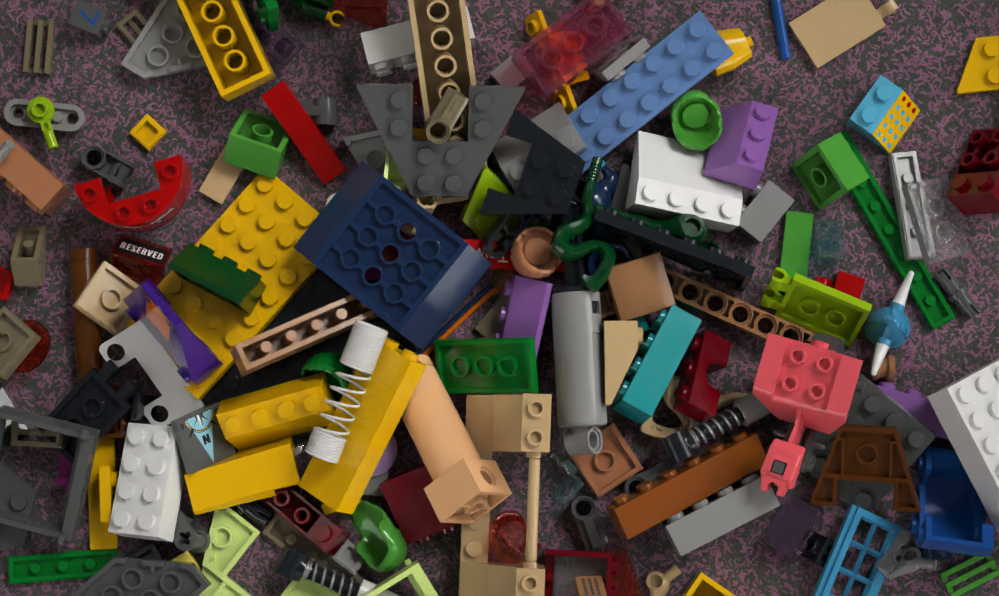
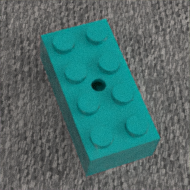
[612,304,702,425]

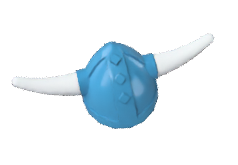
[864,271,914,376]

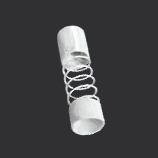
[305,320,389,464]

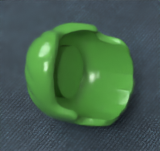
[670,90,722,151]

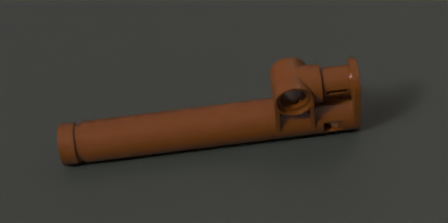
[69,248,134,439]

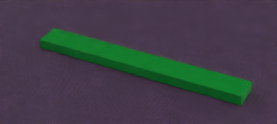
[841,129,956,331]

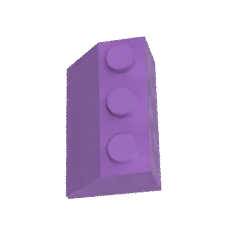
[703,101,779,190]
[493,274,553,358]

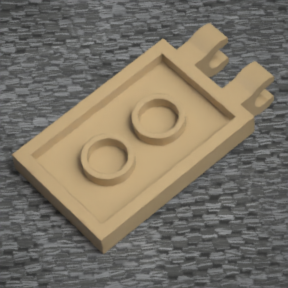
[788,0,899,69]

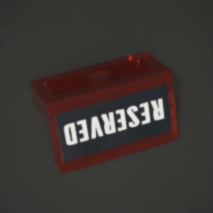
[109,234,172,286]

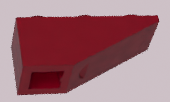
[265,486,351,555]

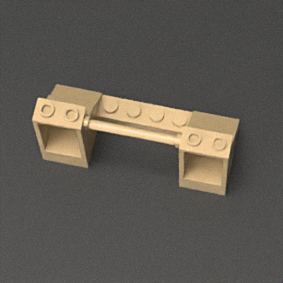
[459,393,552,596]

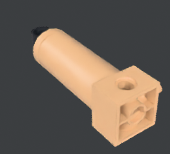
[393,334,512,524]

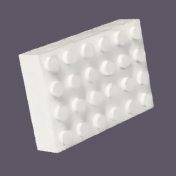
[927,358,999,535]

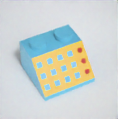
[845,75,920,154]

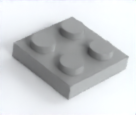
[592,38,650,82]

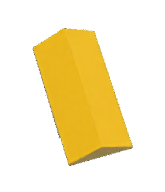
[184,436,300,515]

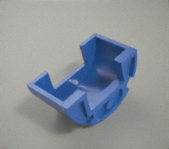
[909,446,994,558]

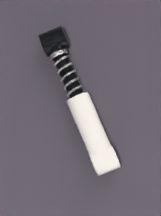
[273,545,401,596]

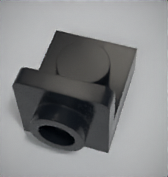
[801,532,851,576]

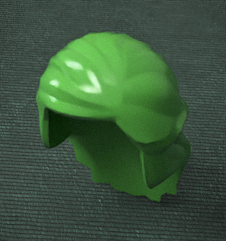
[351,500,408,573]

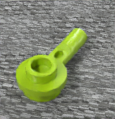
[27,96,59,151]

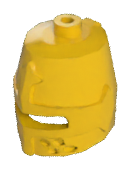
[711,28,753,77]

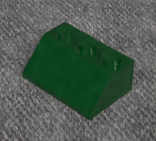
[167,243,267,315]

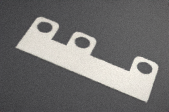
[99,320,205,426]

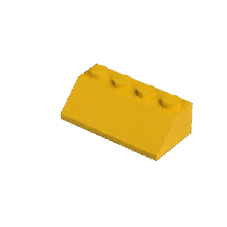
[216,371,336,451]

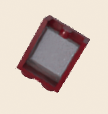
[544,548,617,596]

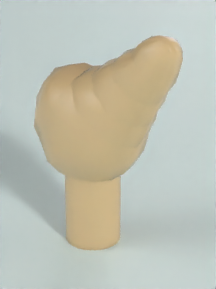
[646,565,682,596]

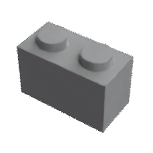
[737,180,795,245]

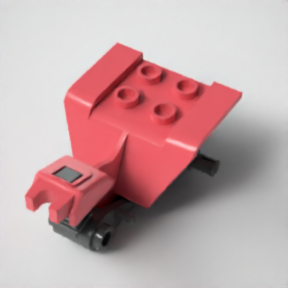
[752,333,865,497]

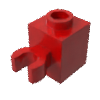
[814,271,866,299]

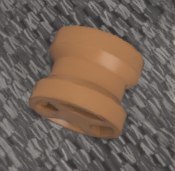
[869,354,895,382]

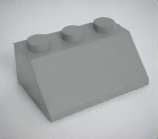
[492,102,588,191]

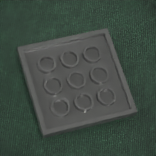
[802,373,937,512]

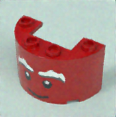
[73,155,192,232]

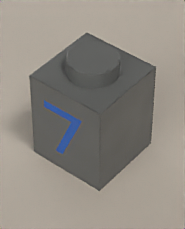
[68,0,114,40]

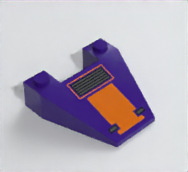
[123,279,223,386]

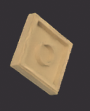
[72,261,139,336]

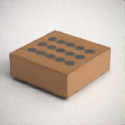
[573,575,607,596]

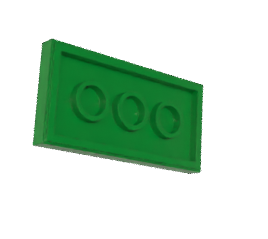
[434,337,539,394]

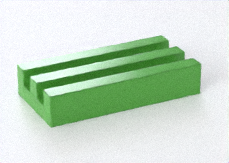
[939,555,999,596]

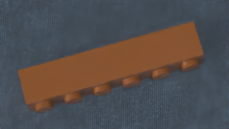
[606,430,766,539]

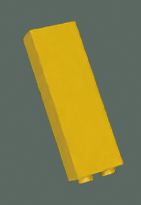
[298,337,427,514]

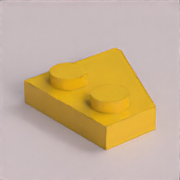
[956,35,999,95]

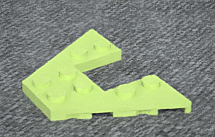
[198,507,341,596]

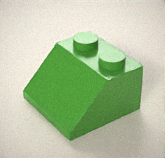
[223,109,291,179]
[790,132,870,211]

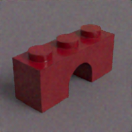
[673,329,732,422]

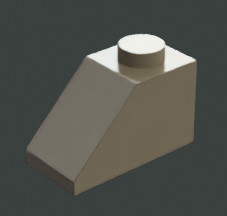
[10,226,46,287]

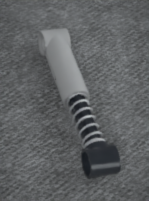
[660,392,771,465]

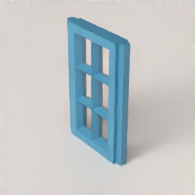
[812,504,905,596]

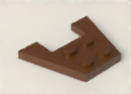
[809,423,921,512]

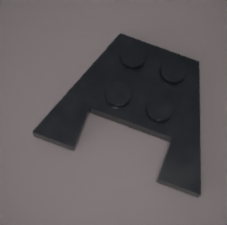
[480,109,586,215]

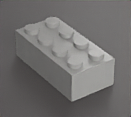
[662,473,780,556]

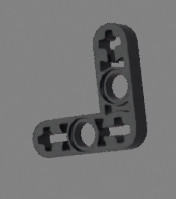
[481,195,560,258]

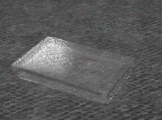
[901,176,971,265]

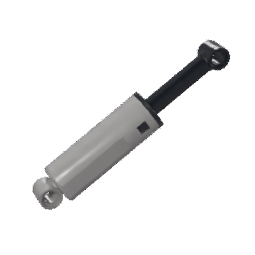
[551,177,607,456]

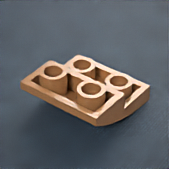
[607,252,675,321]

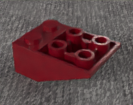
[946,128,999,215]

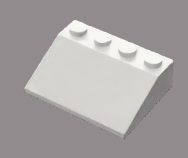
[625,131,743,233]

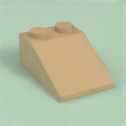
[602,321,643,408]

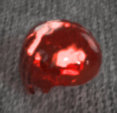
[488,510,541,564]

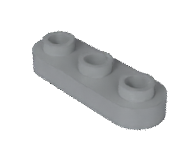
[3,99,86,133]

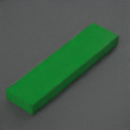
[7,548,119,584]

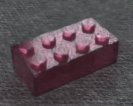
[511,0,634,103]

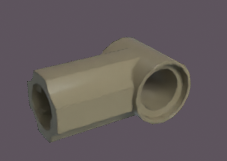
[424,87,469,144]

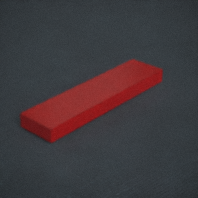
[261,80,347,185]

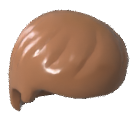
[510,226,561,279]

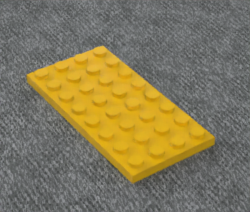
[124,175,320,400]

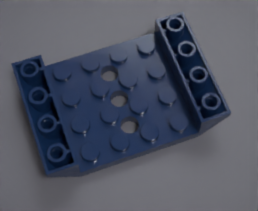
[293,161,492,350]

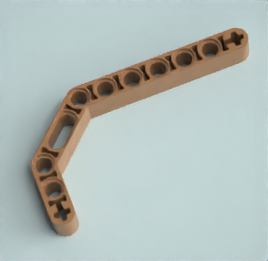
[600,269,815,343]

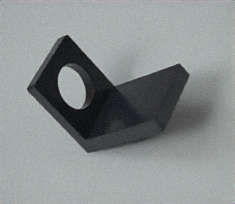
[131,393,171,426]

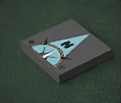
[170,402,236,474]

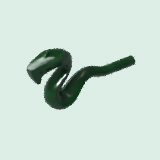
[549,156,616,293]
[595,203,720,249]

